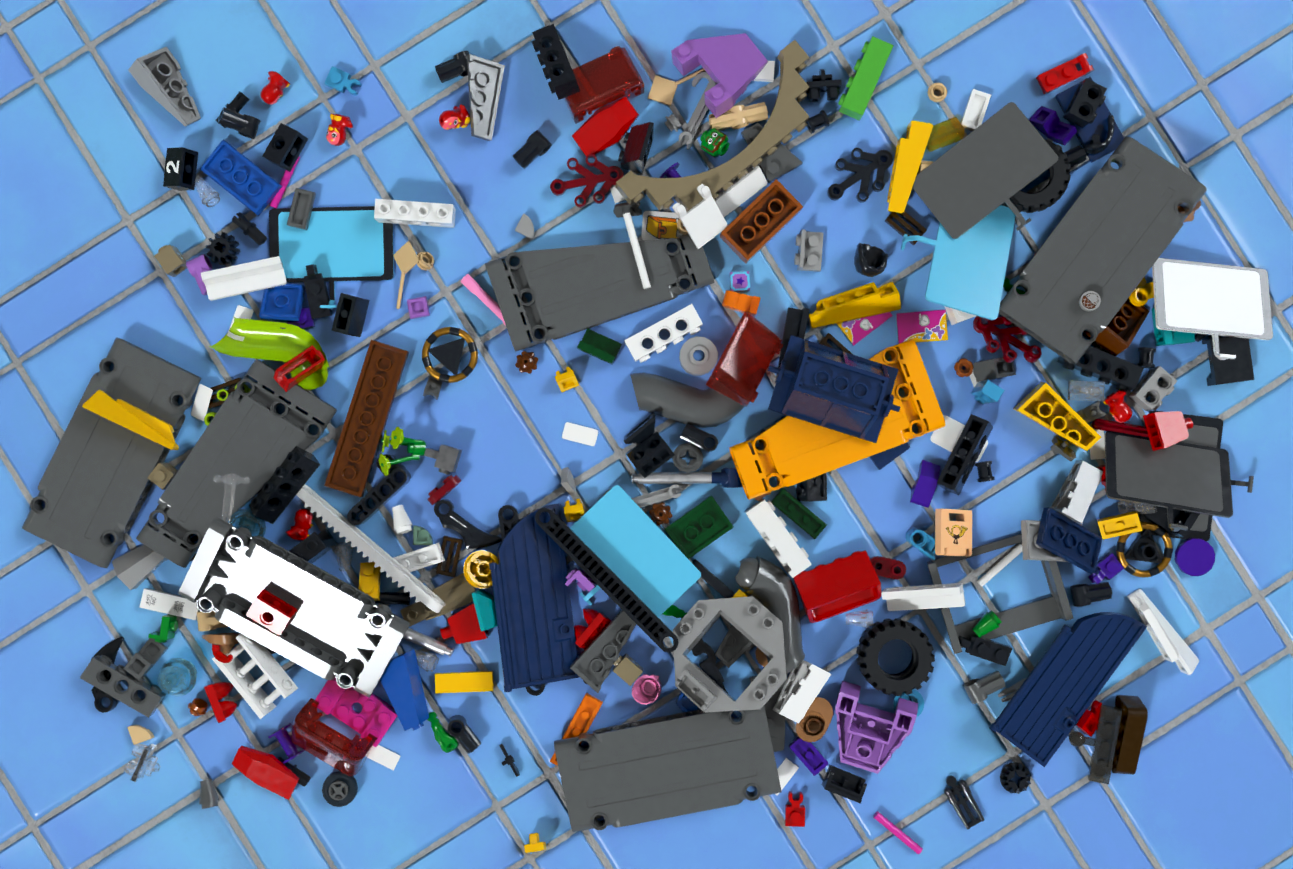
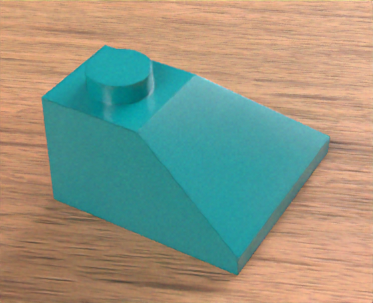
[471,589,497,631]

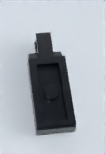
[304,264,332,319]
[958,635,1012,666]

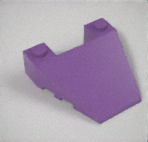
[671,33,768,118]
[835,681,918,774]

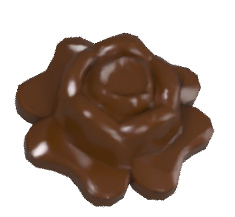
[515,351,538,374]
[649,502,672,525]

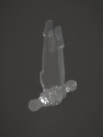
[213,473,250,524]

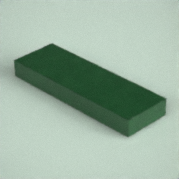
[771,488,827,539]

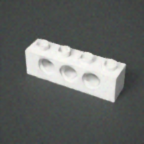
[374,199,456,228]
[624,304,703,363]

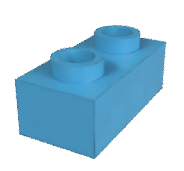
[971,380,1005,404]

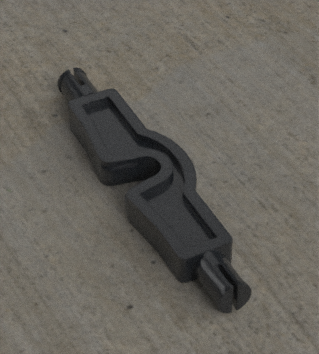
[680,620,728,693]

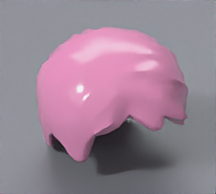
[632,674,661,705]

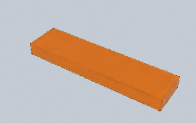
[550,693,603,766]

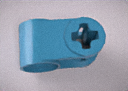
[906,528,936,561]

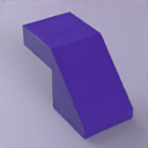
[1029,106,1077,146]
[910,460,941,508]

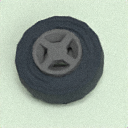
[322,771,358,807]

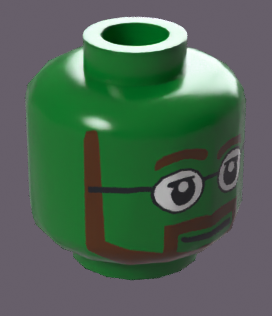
[700,128,730,157]

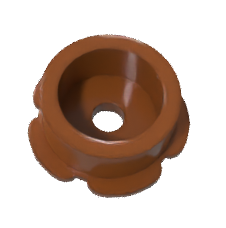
[954,358,973,377]
[188,698,208,716]

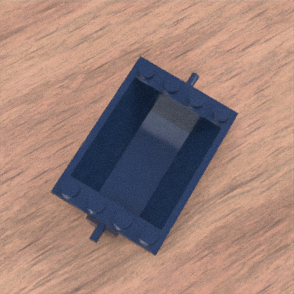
[768,335,900,443]

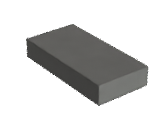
[287,188,316,230]

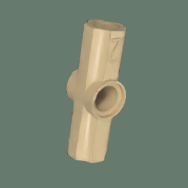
[708,102,768,130]

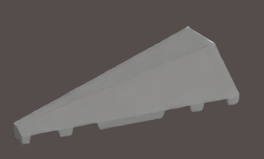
[112,534,193,590]

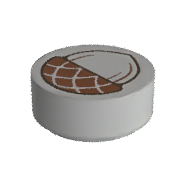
[1079,291,1101,312]

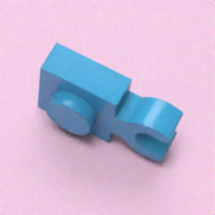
[324,66,362,96]

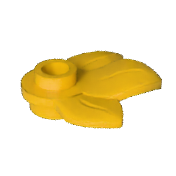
[1129,277,1154,307]

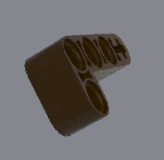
[1111,695,1148,775]

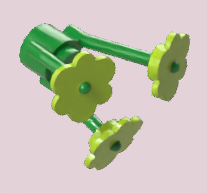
[379,427,426,476]

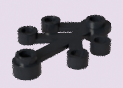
[827,148,893,203]

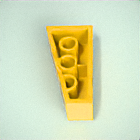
[1013,382,1101,451]

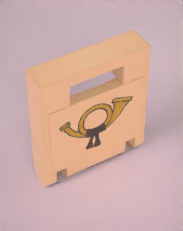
[935,509,972,557]

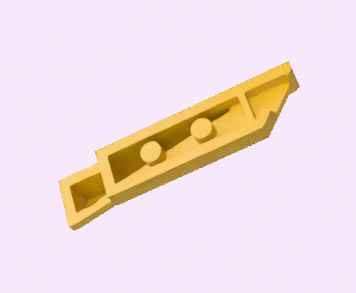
[887,120,933,213]
[808,281,901,328]
[82,390,179,450]

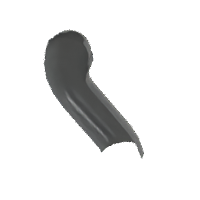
[630,372,750,428]
[735,556,805,674]

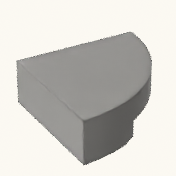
[515,214,534,240]
[561,467,576,495]

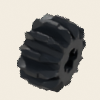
[206,232,241,266]

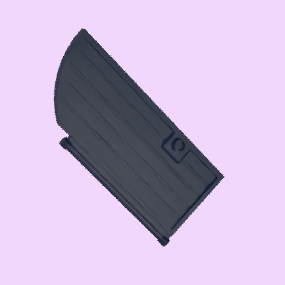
[489,503,579,692]
[989,612,1147,767]

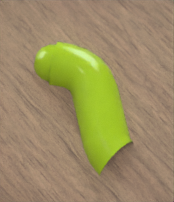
[209,316,330,390]

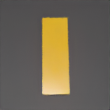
[435,671,494,693]

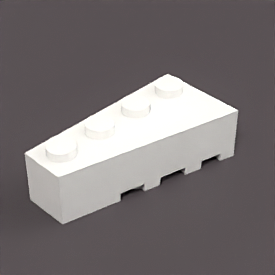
[745,499,812,578]

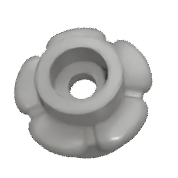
[665,114,681,132]

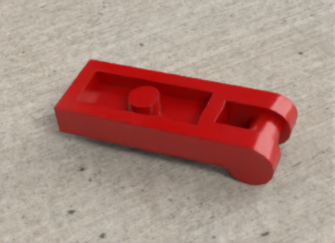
[1036,53,1094,94]

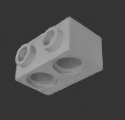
[1128,366,1177,411]

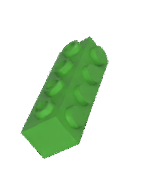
[838,36,894,121]

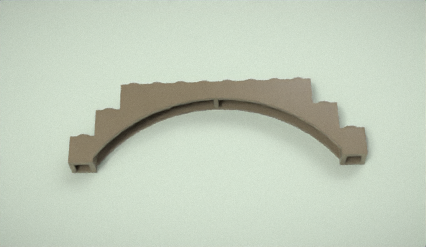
[615,40,810,212]

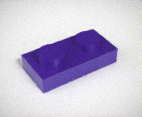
[788,736,829,776]

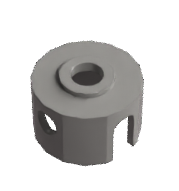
[679,336,718,376]

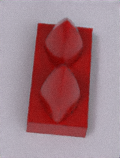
[574,609,611,649]
[204,682,237,723]

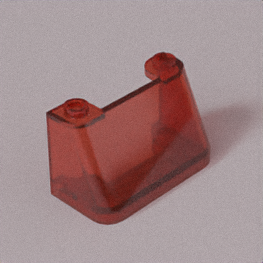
[564,46,644,124]
[706,311,783,407]
[291,698,377,776]

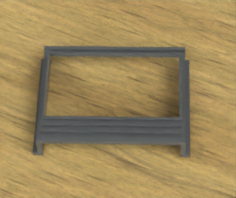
[927,534,1074,654]

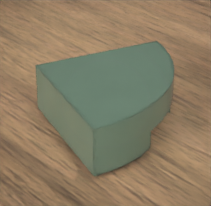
[413,525,433,545]

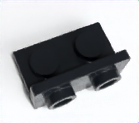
[796,473,827,501]

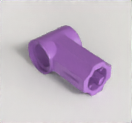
[186,254,213,295]

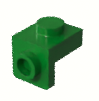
[148,614,178,643]

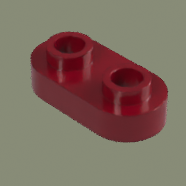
[427,475,462,506]
[870,556,906,579]

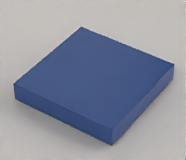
[259,284,305,321]

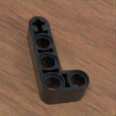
[347,454,411,525]

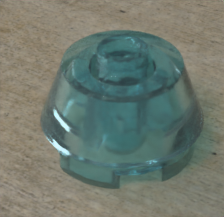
[227,508,266,540]
[157,658,197,696]

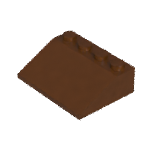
[1083,298,1150,356]

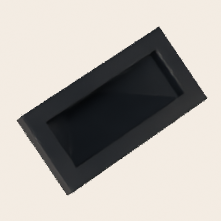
[624,413,656,444]

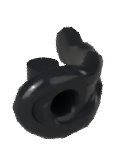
[1084,115,1114,154]

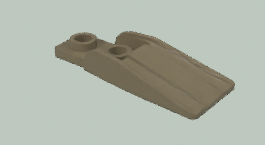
[400,573,475,627]

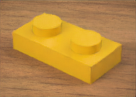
[1097,511,1142,539]
[359,562,381,601]

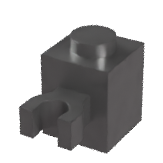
[424,445,462,475]

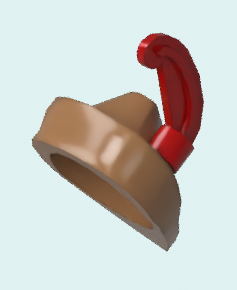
[202,633,240,663]

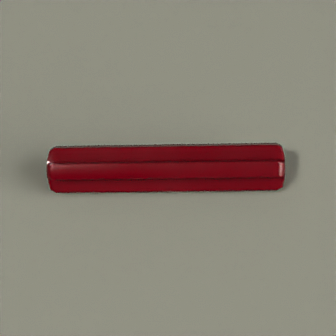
[1092,419,1149,437]

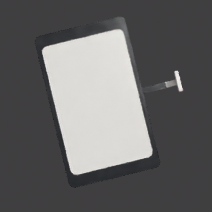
[1152,258,1273,360]

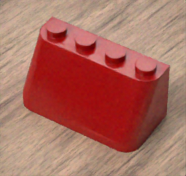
[794,550,882,623]

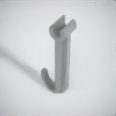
[679,71,716,149]
[604,484,682,508]

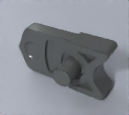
[613,202,642,218]
[423,373,442,400]
[1076,401,1106,423]
[1050,437,1076,461]

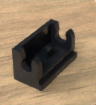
[822,764,867,804]

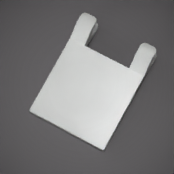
[672,184,728,249]

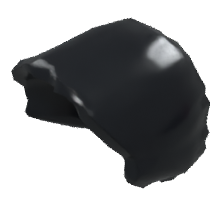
[854,243,888,277]

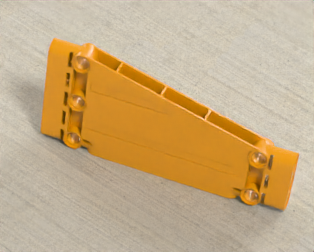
[729,339,945,500]

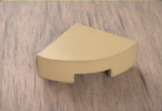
[127,725,154,745]

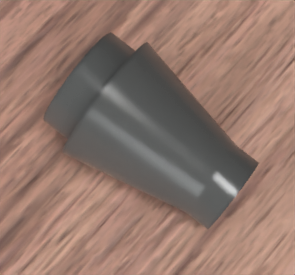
[199,779,219,809]

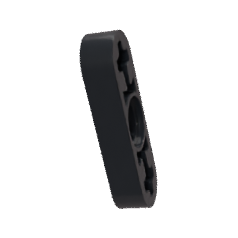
[692,559,735,598]

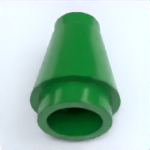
[972,610,1002,638]

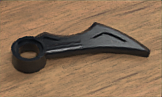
[434,499,502,549]
[91,637,124,713]

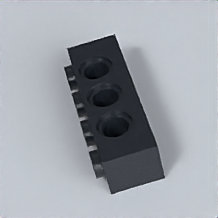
[531,24,580,100]
[1057,346,1144,392]
[937,414,993,495]
[249,446,320,524]

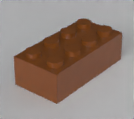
[720,179,803,264]

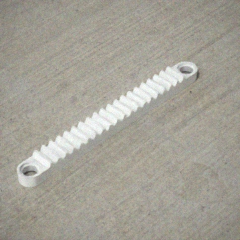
[296,484,445,613]

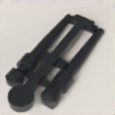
[944,775,985,830]

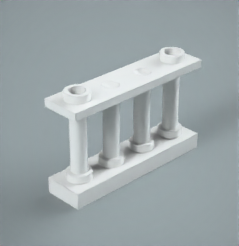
[212,634,298,719]

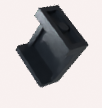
[1202,335,1254,386]
[289,529,338,564]

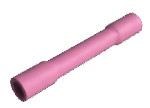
[460,274,506,326]

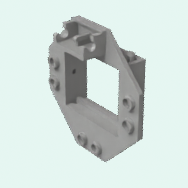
[673,596,787,713]

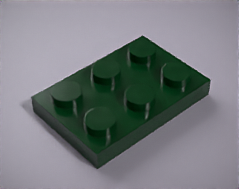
[665,496,734,559]

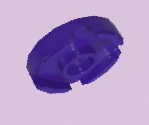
[1174,538,1215,576]

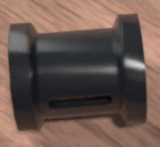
[806,110,830,134]
[1137,347,1156,368]
[975,461,995,482]

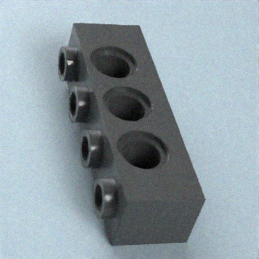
[80,655,166,718]

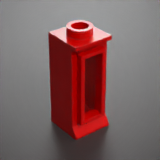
[273,345,325,392]

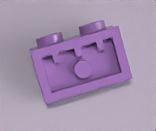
[565,568,597,592]

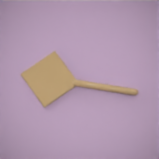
[648,68,705,106]
[393,241,420,309]

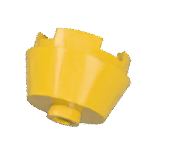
[463,550,499,589]

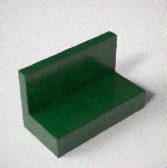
[577,328,622,365]

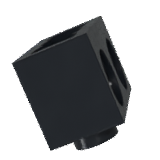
[1062,78,1107,128]
[626,431,675,478]

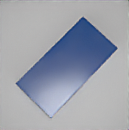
[200,139,283,216]

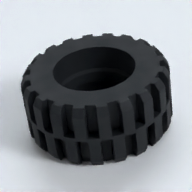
[1004,138,1071,213]
[856,619,935,696]

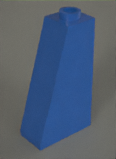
[380,649,429,731]

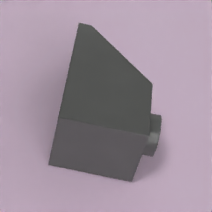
[973,356,1016,382]

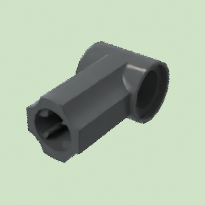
[963,671,1006,704]

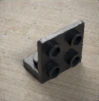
[1143,505,1200,538]

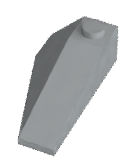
[128,47,201,127]

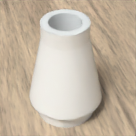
[392,505,413,535]

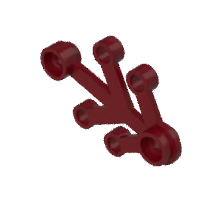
[550,154,624,208]
[973,316,1042,363]

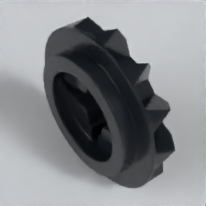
[1000,762,1031,794]

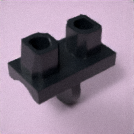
[806,69,842,102]

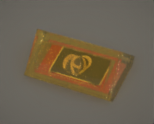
[926,117,965,152]

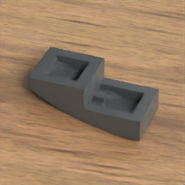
[124,638,168,680]

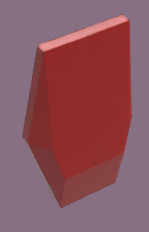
[572,96,639,156]
[232,746,300,800]

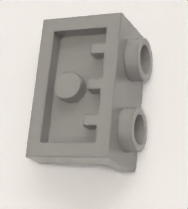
[794,229,823,272]

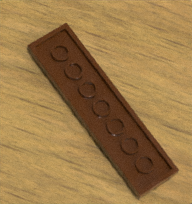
[324,340,409,497]

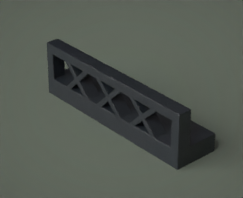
[775,307,809,383]

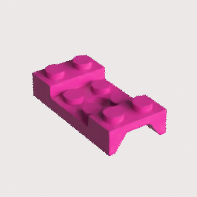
[312,678,398,747]

